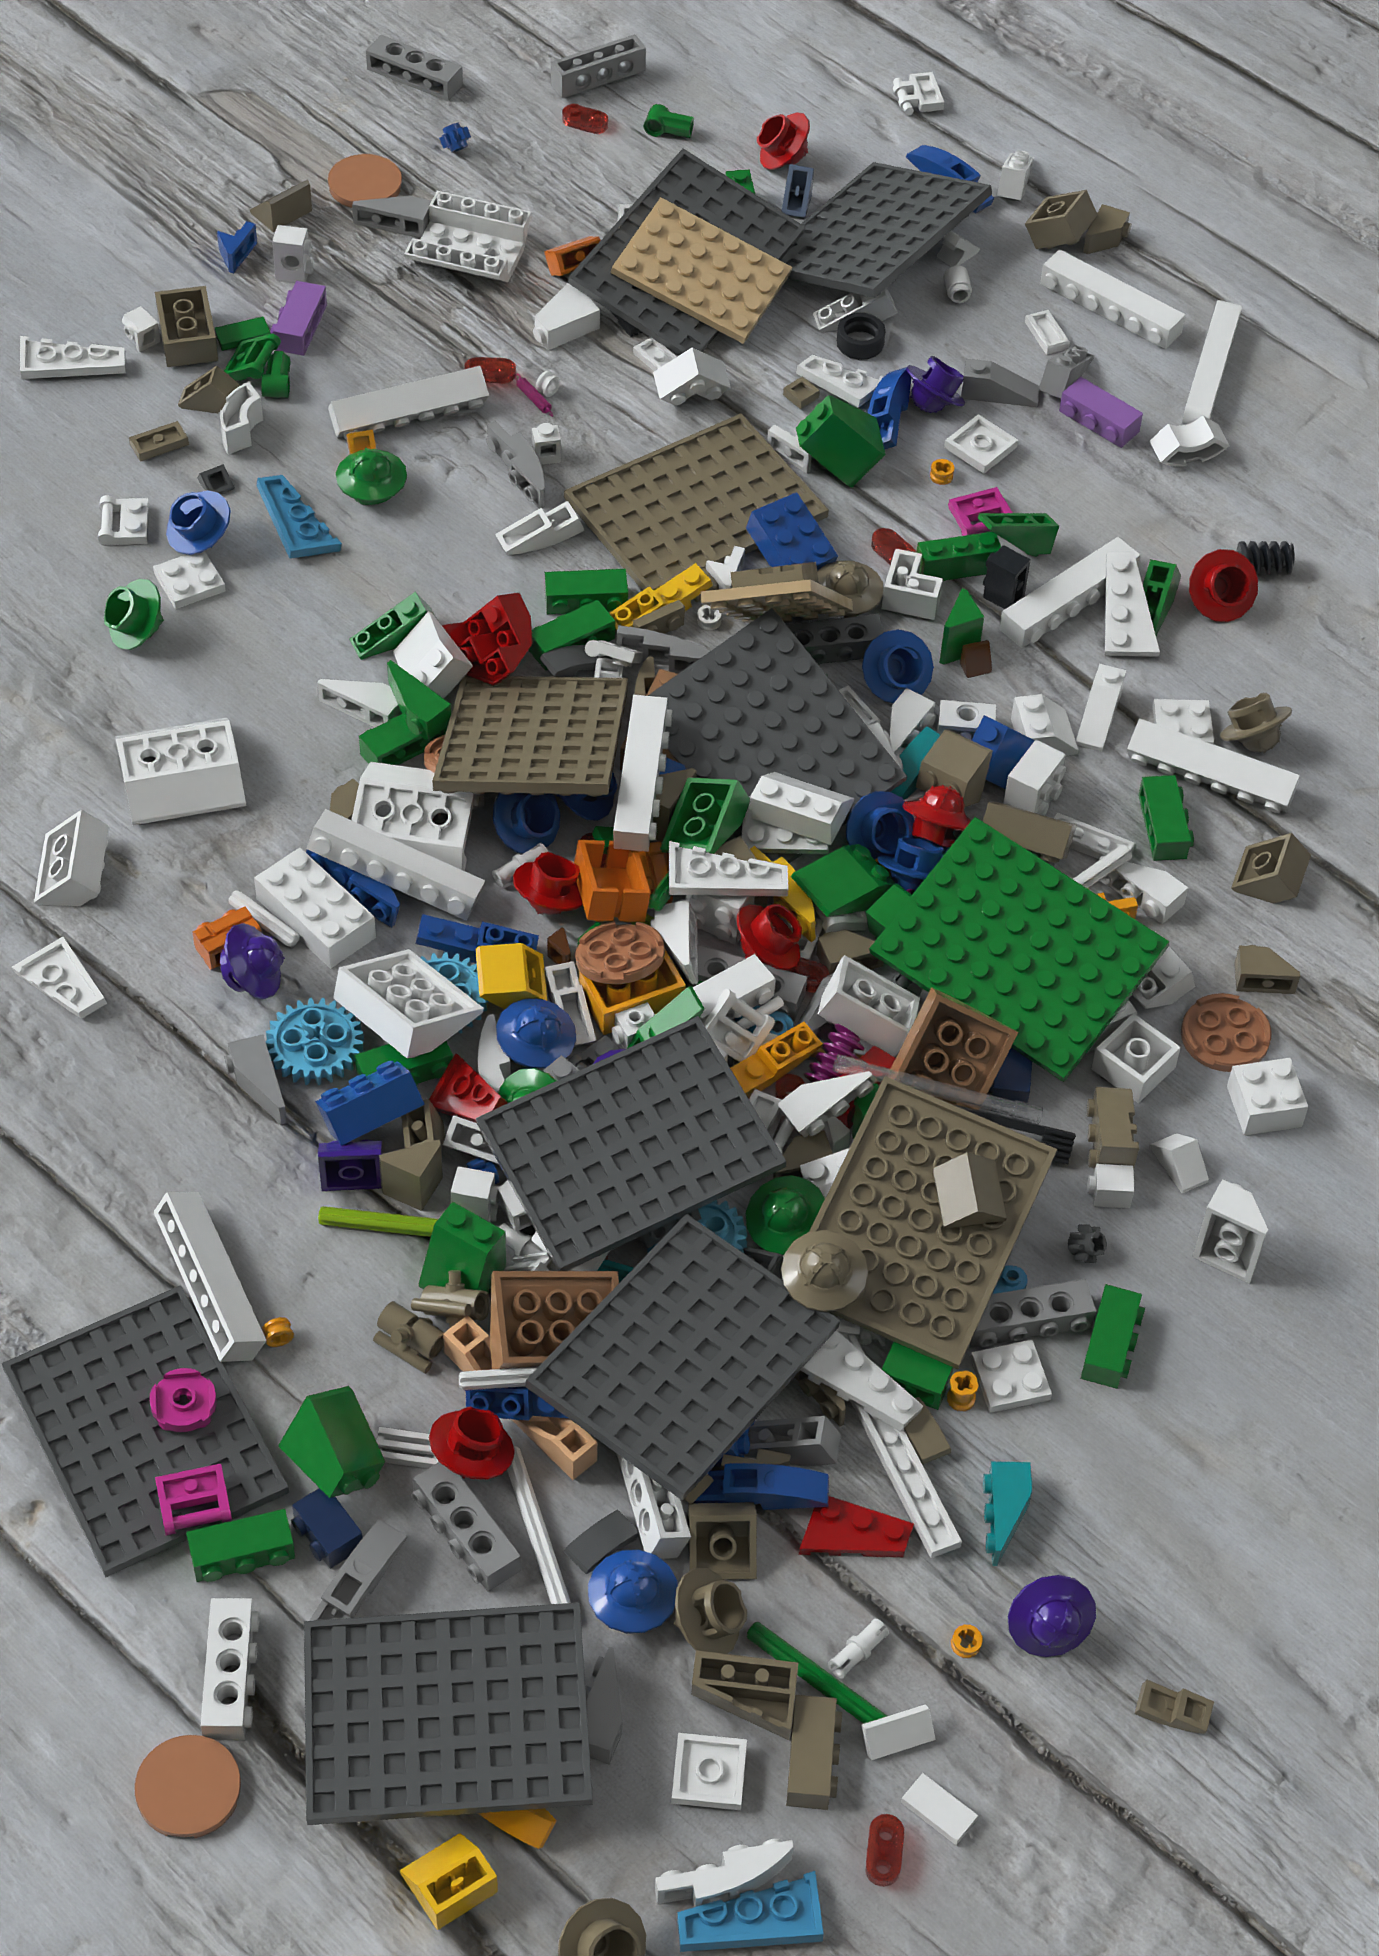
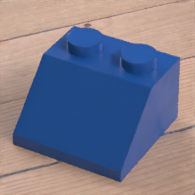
[971,715,1035,789]

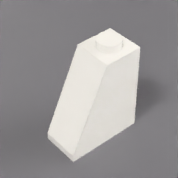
[533,283,600,350]

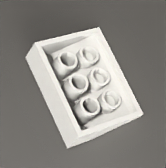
[333,949,484,1059]

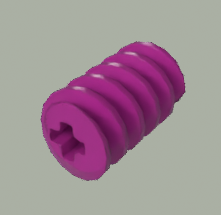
[803,1024,865,1082]

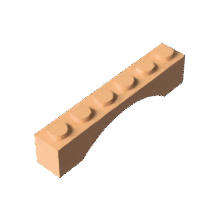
[443,1316,598,1480]

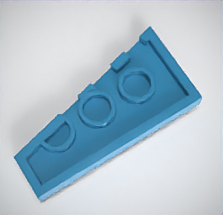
[257,475,342,559]
[677,1871,824,1952]

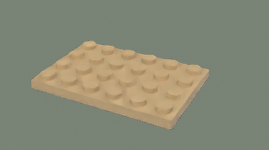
[611,197,792,344]
[701,580,853,624]

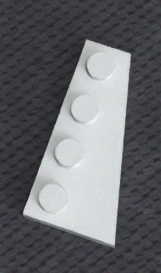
[20,336,126,379]
[1104,552,1160,657]
[669,841,788,896]
[801,1330,923,1431]

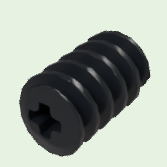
[1236,541,1295,575]

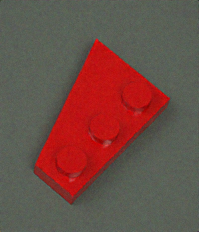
[429,1053,508,1123]
[799,1496,914,1558]

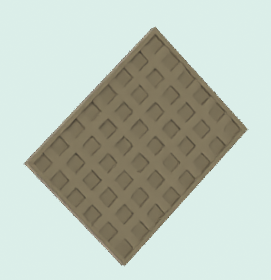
[564,413,829,591]
[432,675,628,797]

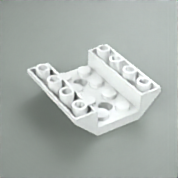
[404,190,531,283]
[115,718,246,826]
[352,762,480,871]

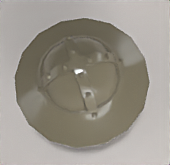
[817,561,884,618]
[1220,693,1292,753]
[781,1230,868,1312]
[673,1568,747,1654]
[558,1898,646,1956]

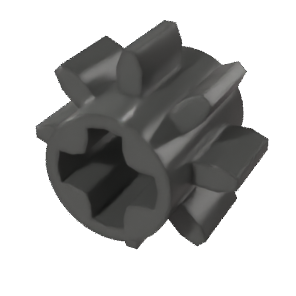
[1068,1224,1107,1263]

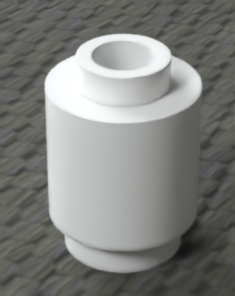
[944,266,972,303]

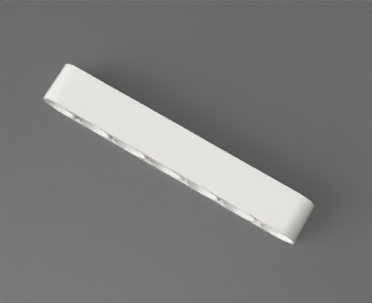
[1182,300,1242,424]

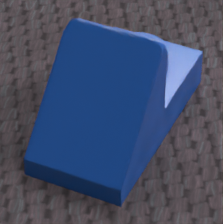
[217,221,257,274]

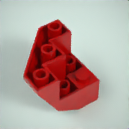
[442,592,532,685]

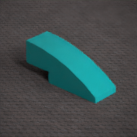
[891,726,940,800]

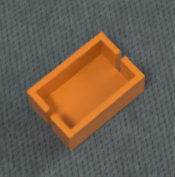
[574,840,651,923]

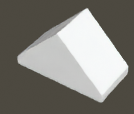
[1150,1133,1209,1193]

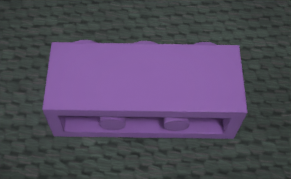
[271,281,327,356]
[1059,377,1143,448]

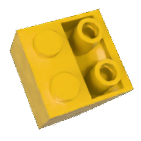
[476,943,548,1009]
[400,1833,498,1930]

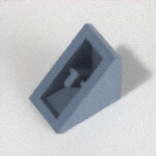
[781,164,814,218]

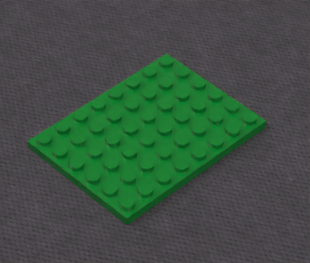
[869,817,1169,1082]

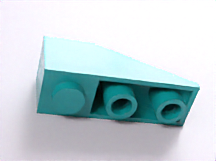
[983,1461,1032,1566]

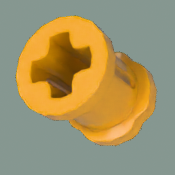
[947,1370,979,1411]

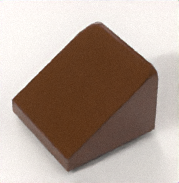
[960,640,992,678]
[547,927,571,964]

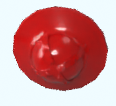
[757,112,810,170]
[1189,549,1258,622]
[902,785,972,847]
[512,852,583,915]
[737,904,802,970]
[428,1406,515,1480]

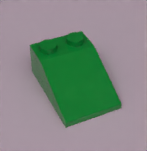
[660,777,750,854]
[791,844,896,917]

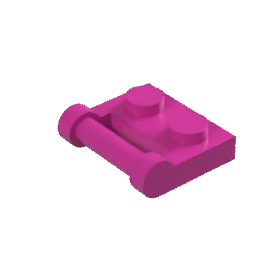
[948,487,1013,536]
[155,1464,232,1536]

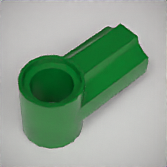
[643,104,694,138]
[261,351,291,398]

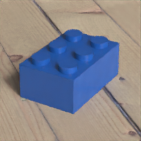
[746,492,838,571]
[315,1061,425,1146]

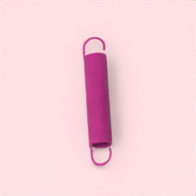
[515,374,553,417]

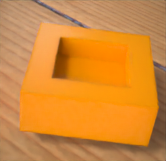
[346,429,376,454]

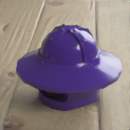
[906,356,965,413]
[220,923,285,999]
[1008,1575,1096,1657]

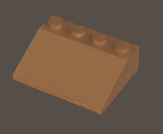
[887,987,1018,1110]
[490,1271,619,1369]

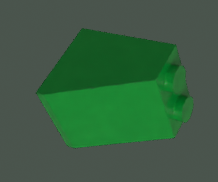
[796,395,886,487]
[418,1202,506,1294]
[278,1386,385,1498]

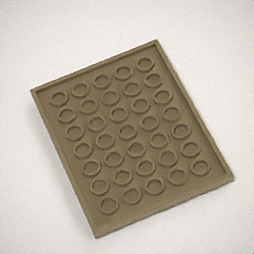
[809,1076,1057,1370]

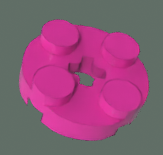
[150,1368,217,1432]

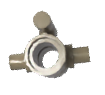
[411,1270,490,1329]
[373,1301,445,1374]

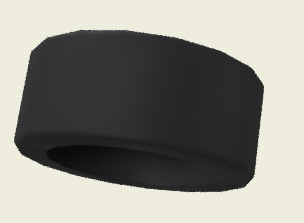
[836,313,886,360]

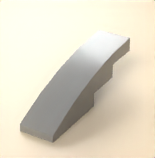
[617,625,711,674]

